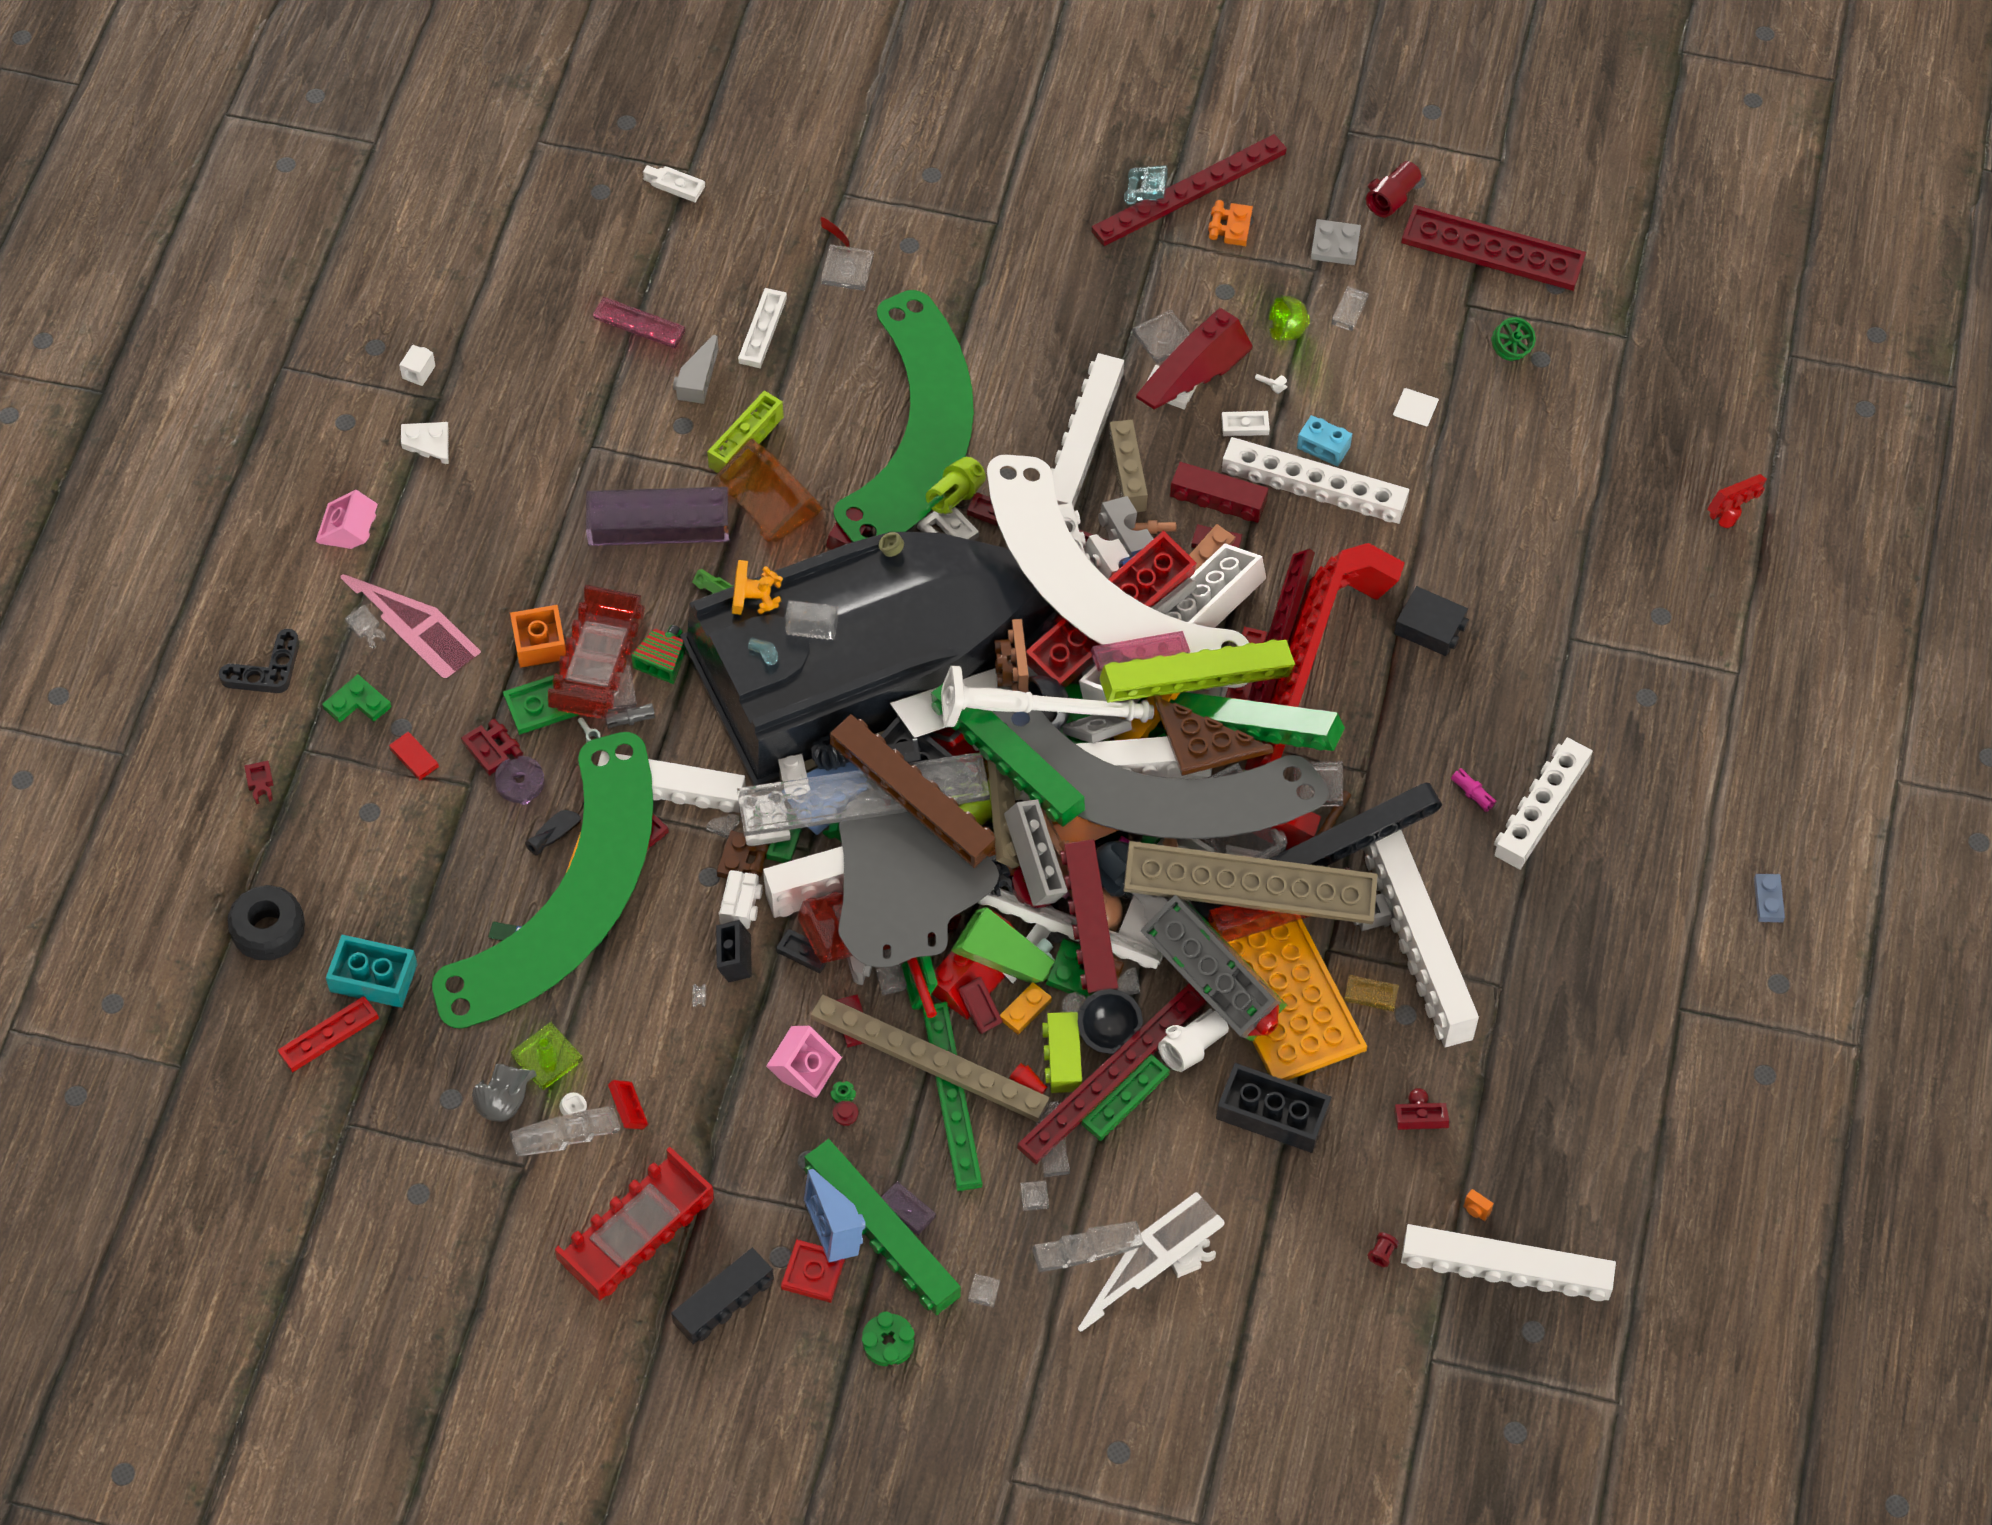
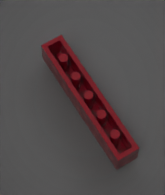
[1060,839,1118,995]

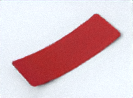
[821,217,850,251]

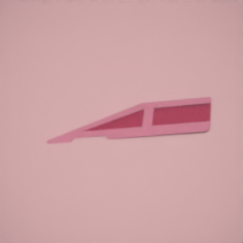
[341,574,481,678]

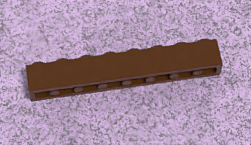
[830,714,996,868]

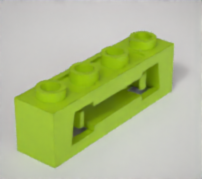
[707,391,784,478]

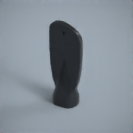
[525,810,581,856]

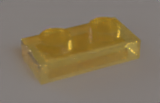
[1344,975,1399,1012]

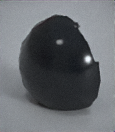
[1028,675,1070,731]
[1077,989,1143,1054]

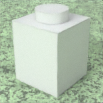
[400,345,435,386]

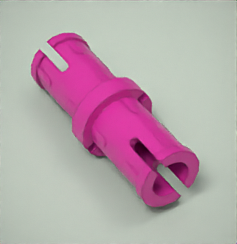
[1451,768,1496,812]

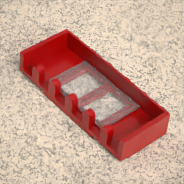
[555,1147,714,1301]

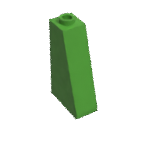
[951,907,1055,984]

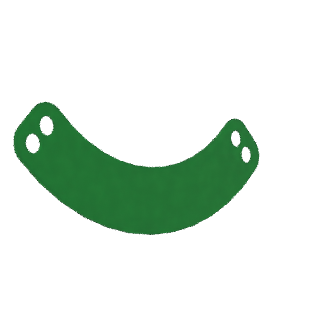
[834,290,974,542]
[432,732,653,1029]

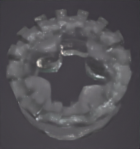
[692,984,707,1007]

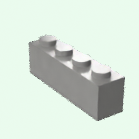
[1004,799,1068,906]

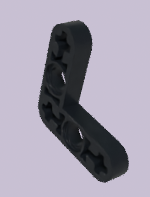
[219,629,300,693]

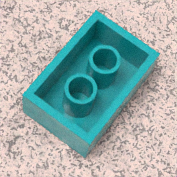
[326,935,418,1008]

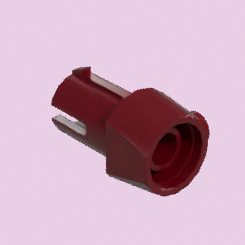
[1365,161,1422,218]

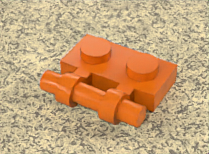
[1208,200,1253,246]

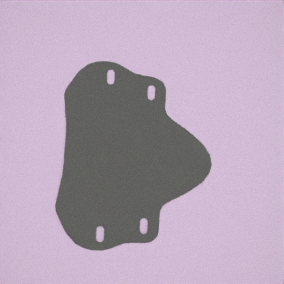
[838,789,999,967]

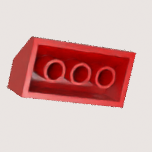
[931,909,1015,1020]

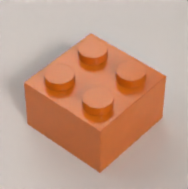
[510,605,567,668]

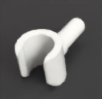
[1255,374,1287,393]

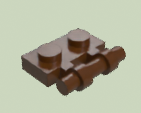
[717,830,770,879]

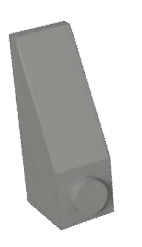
[673,335,719,404]

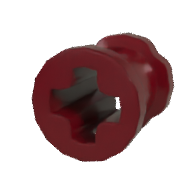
[1367,1232,1399,1267]

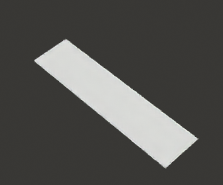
[890,663,1037,738]

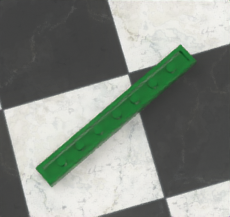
[922,1002,983,1192]

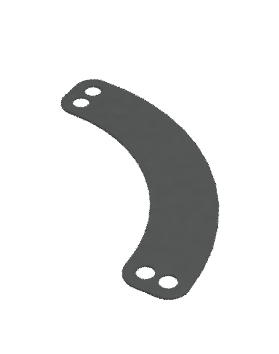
[992,710,1328,839]

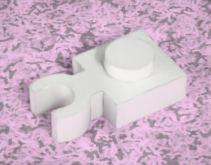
[1167,1239,1216,1278]

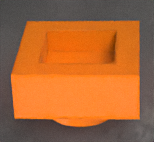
[1463,1189,1494,1221]

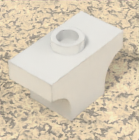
[1084,534,1130,579]

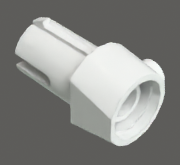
[1158,1009,1229,1072]

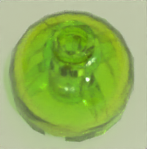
[1269,295,1310,341]

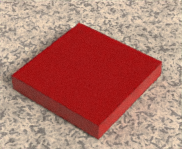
[781,1239,846,1303]

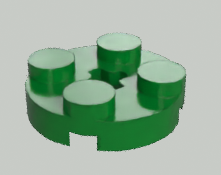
[862,1312,914,1366]

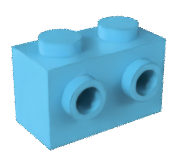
[1297,415,1352,467]

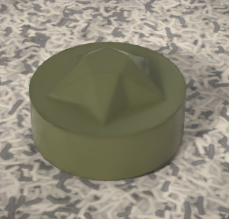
[879,532,904,557]

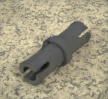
[604,703,655,728]

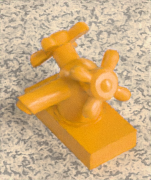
[732,560,783,615]

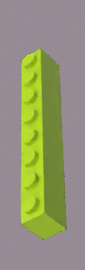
[1099,640,1295,703]

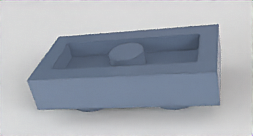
[1754,874,1785,922]

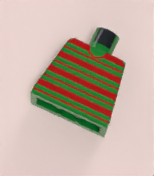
[631,625,685,684]

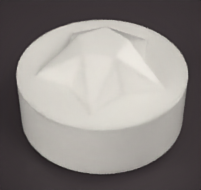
[559,1092,587,1120]

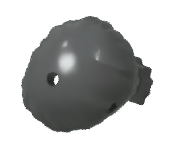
[472,1064,537,1122]

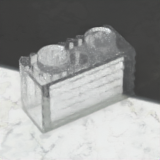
[785,600,838,640]

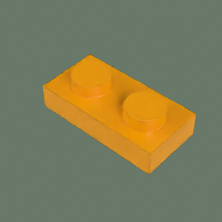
[1000,982,1052,1035]

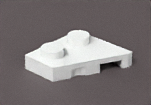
[401,422,449,464]

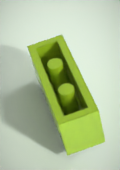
[1042,1012,1082,1093]

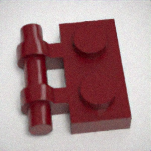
[461,719,523,776]

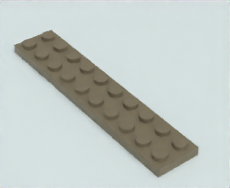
[1123,841,1378,924]

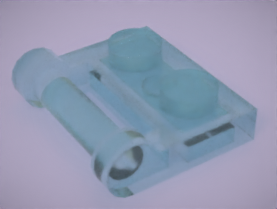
[1124,165,1168,204]

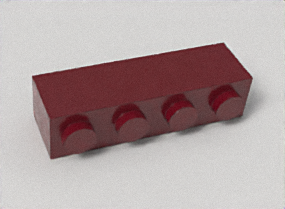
[1170,462,1269,523]

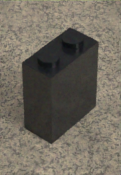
[1394,586,1469,656]

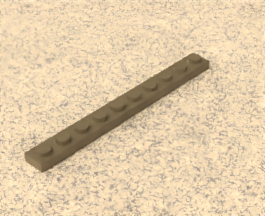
[811,994,1050,1122]

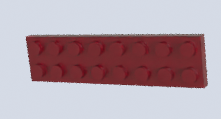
[1401,205,1586,291]

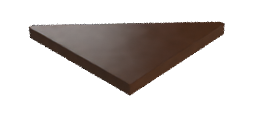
[1154,695,1273,776]

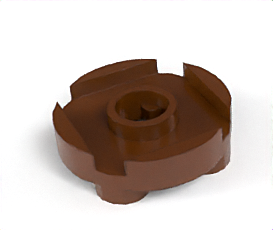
[994,639,1013,688]

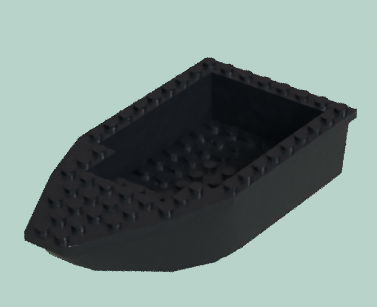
[680,532,1060,790]

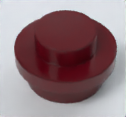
[833,1101,858,1126]

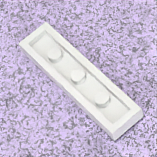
[738,288,787,368]

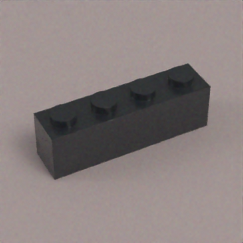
[671,1247,774,1345]

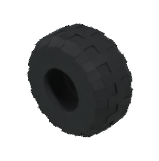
[227,885,305,961]

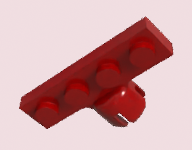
[1707,474,1767,528]

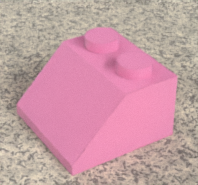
[316,490,378,549]
[766,1026,842,1098]

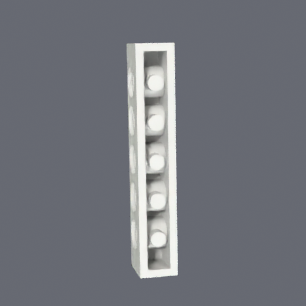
[1494,737,1593,870]

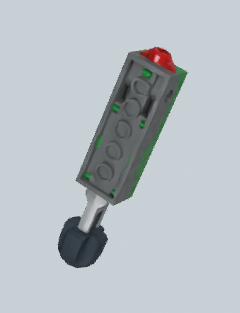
[1096,840,1287,1041]

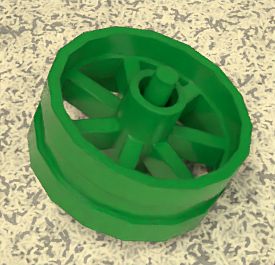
[1491,317,1536,361]

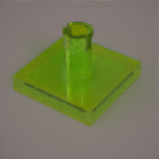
[511,1022,583,1090]

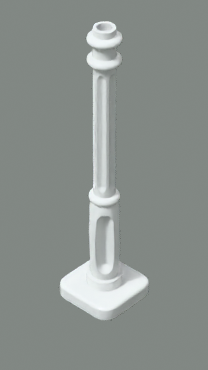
[941,666,1154,727]

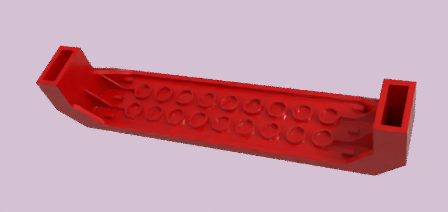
[1244,543,1405,850]

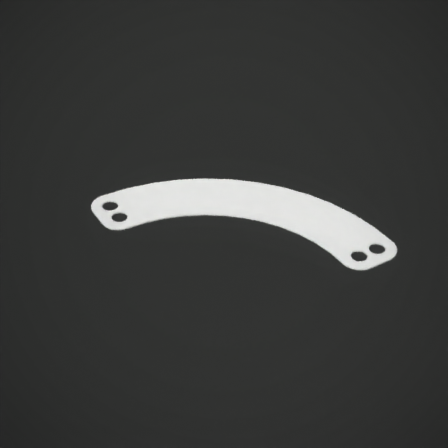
[987,455,1249,688]

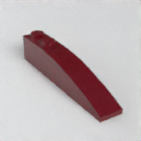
[1136,308,1253,409]

